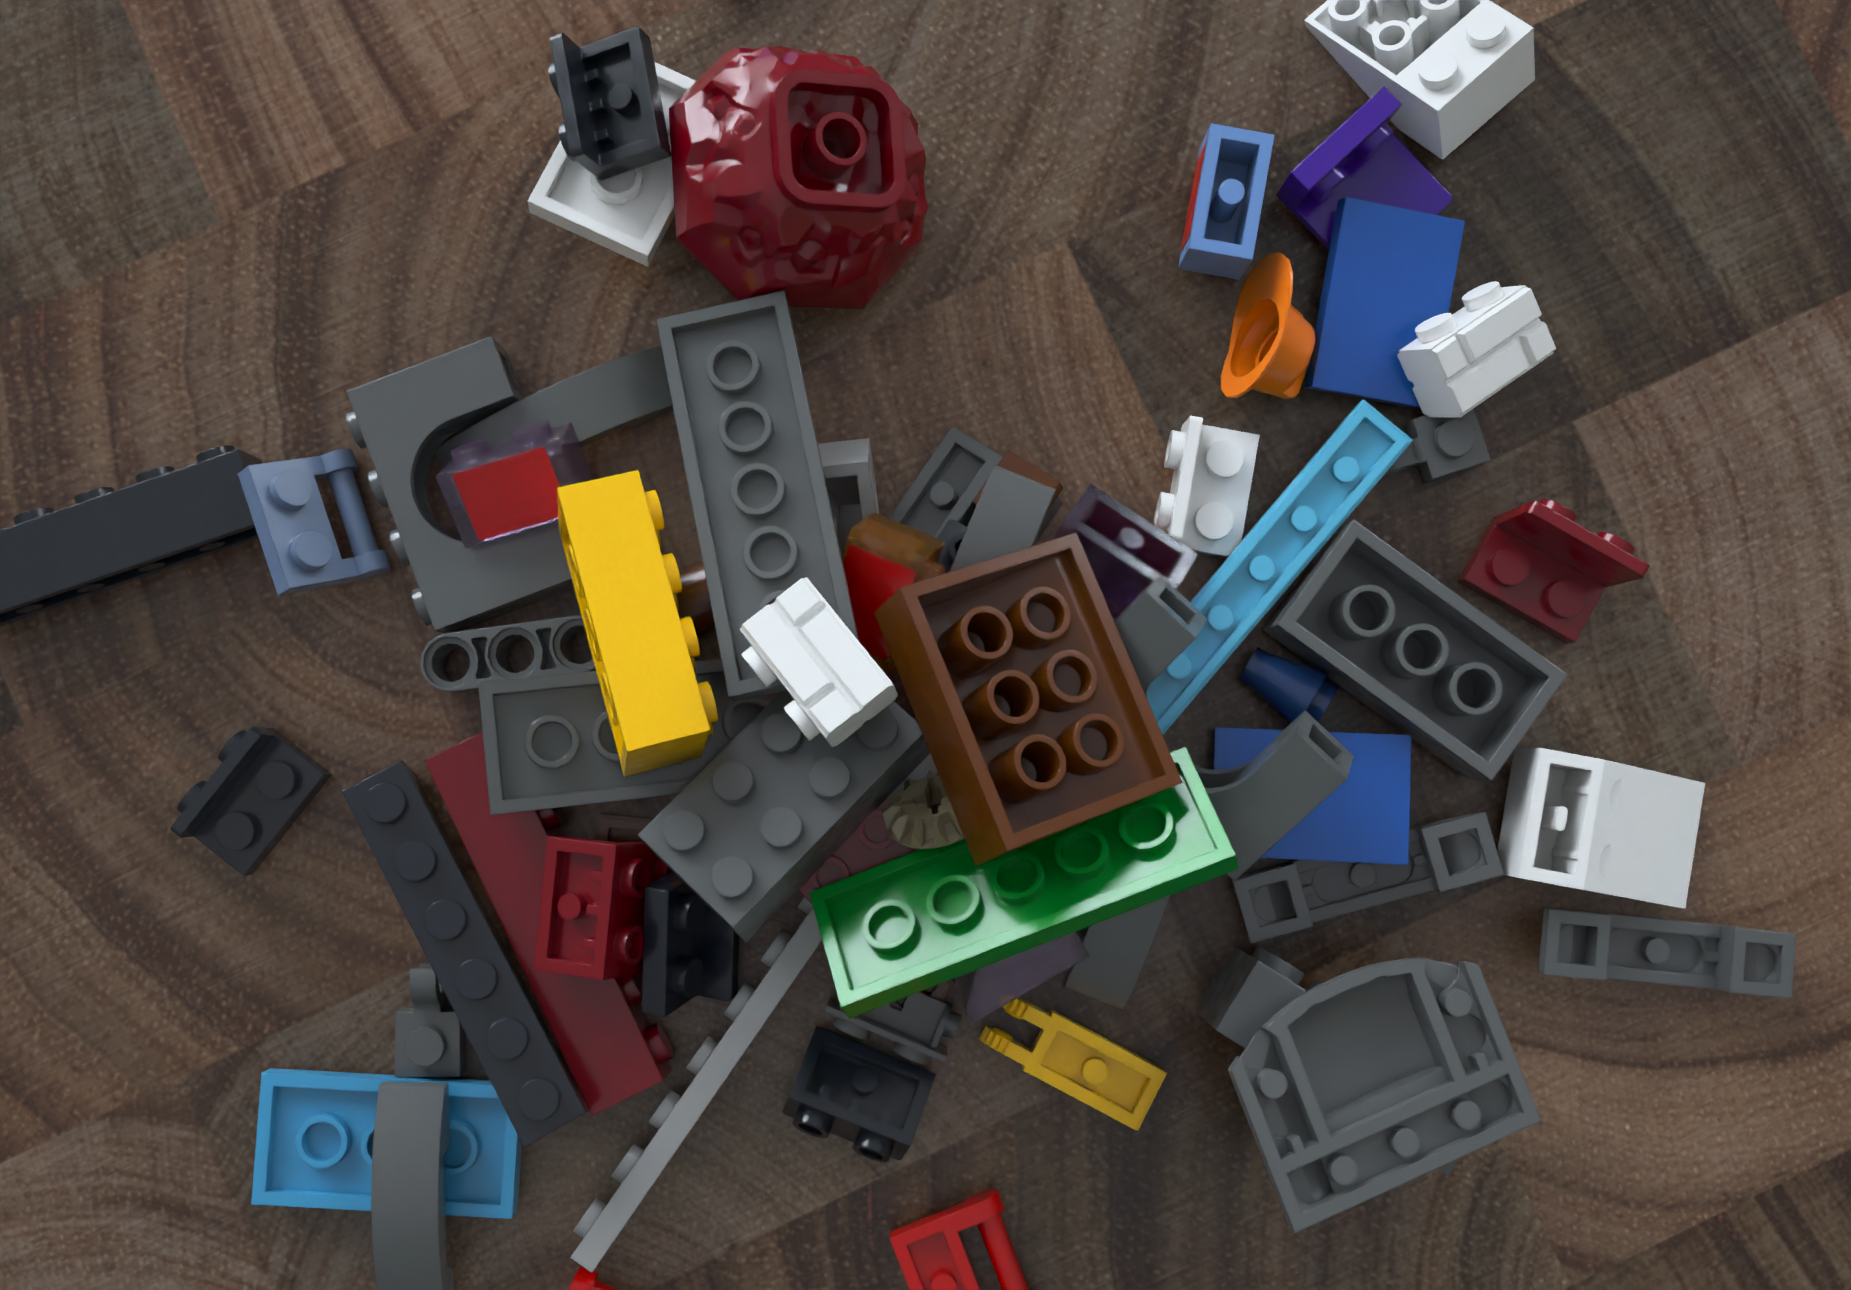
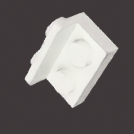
[1154,415,1260,559]

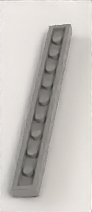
[570,753,938,1273]

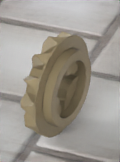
[882,770,964,849]

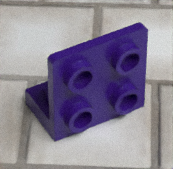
[1276,86,1452,251]

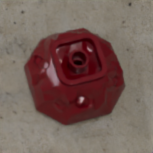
[668,46,928,309]

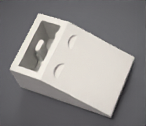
[1304,0,1535,160]
[1497,748,1705,909]

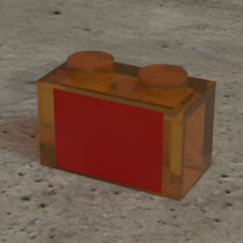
[842,512,945,675]

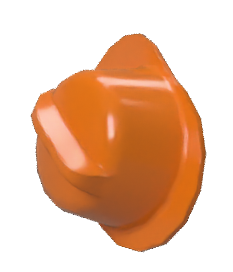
[1221,252,1315,399]

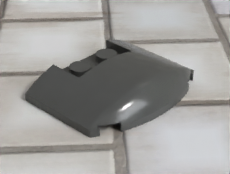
[1228,958,1541,1233]

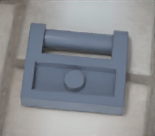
[238,449,392,596]

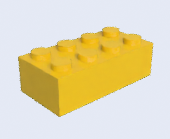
[557,470,718,777]

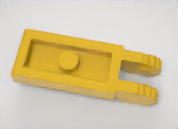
[979,990,1167,1131]

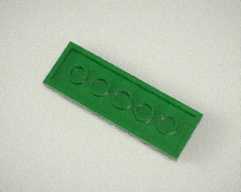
[809,747,1239,1019]

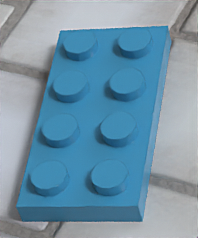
[251,1068,522,1219]

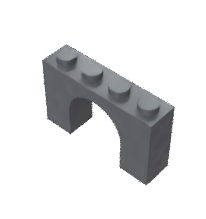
[346,336,574,633]
[1114,574,1354,881]

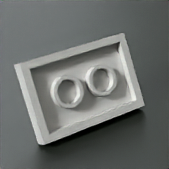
[528,62,696,267]

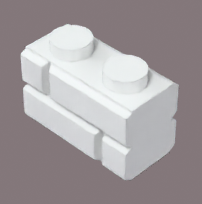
[1397,281,1556,417]
[740,577,898,748]

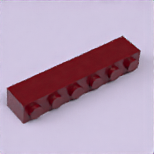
[424,732,674,1116]

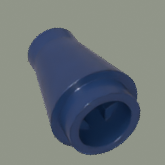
[1238,647,1339,723]

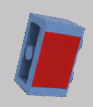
[1178,123,1274,280]

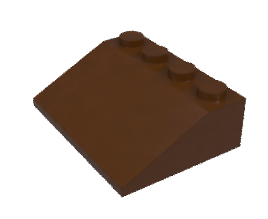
[874,533,1183,866]

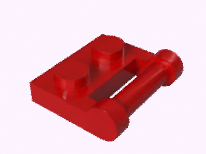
[890,1189,1030,1290]

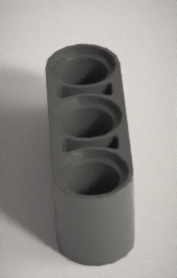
[420,615,596,694]

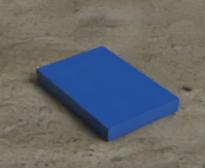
[1305,197,1465,410]
[1214,727,1411,865]

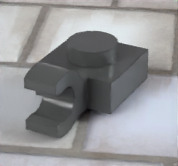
[1382,409,1491,483]
[395,963,466,1077]

